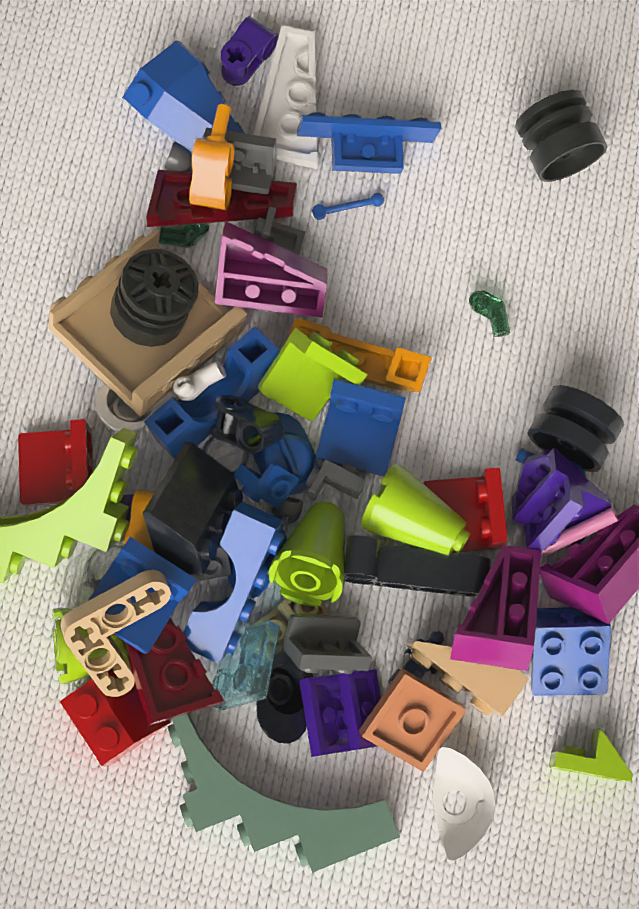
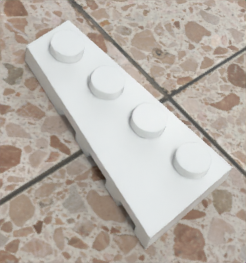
[253,25,317,169]

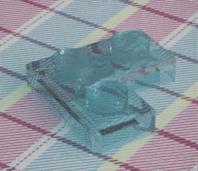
[212,620,280,710]

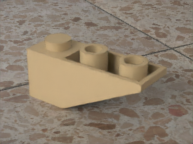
[405,641,530,716]

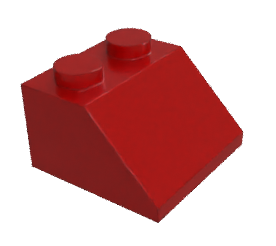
[59,669,171,767]

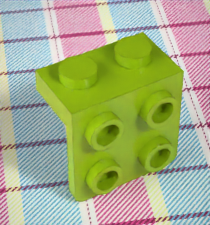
[258,327,368,420]

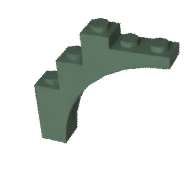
[168,713,400,873]

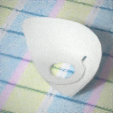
[433,747,495,861]

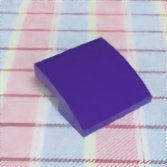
[299,669,381,757]

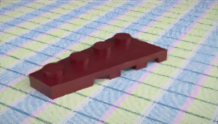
[146,169,297,227]
[122,617,225,725]

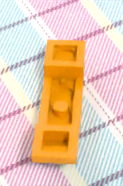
[287,317,432,393]

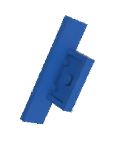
[297,112,441,174]

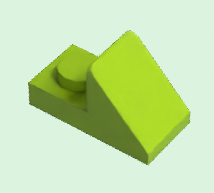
[549,728,633,782]

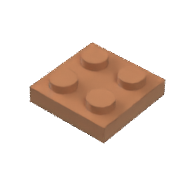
[359,668,467,772]

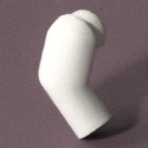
[173,361,226,401]

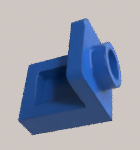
[234,462,299,509]

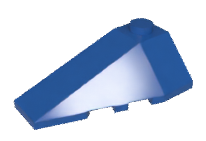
[122,41,245,152]

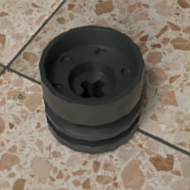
[515,89,608,182]
[110,249,199,347]

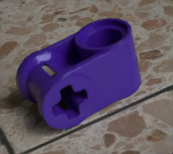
[220,16,279,86]

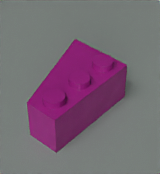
[214,221,328,318]
[540,504,639,624]
[450,545,541,671]

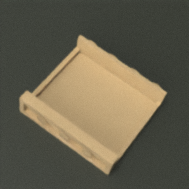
[49,229,247,417]

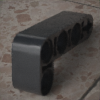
[344,535,491,597]

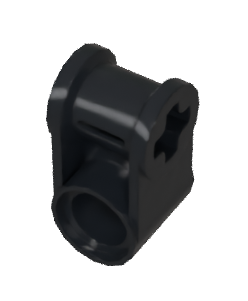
[210,395,284,454]

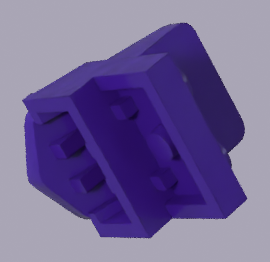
[511,448,612,553]

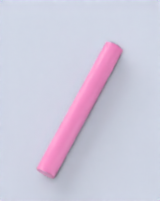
[541,507,619,558]

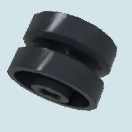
[527,385,625,472]

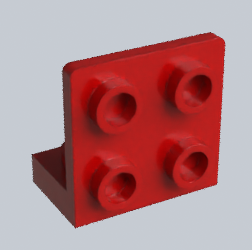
[18,419,93,506]
[423,468,508,553]

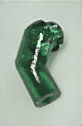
[159,223,209,248]
[469,290,511,337]

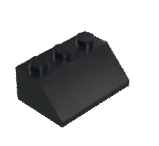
[143,442,243,576]

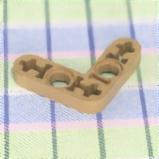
[60,570,171,697]

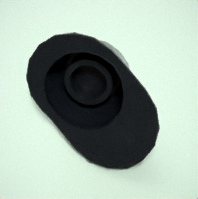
[253,651,313,744]

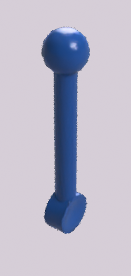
[312,193,384,220]

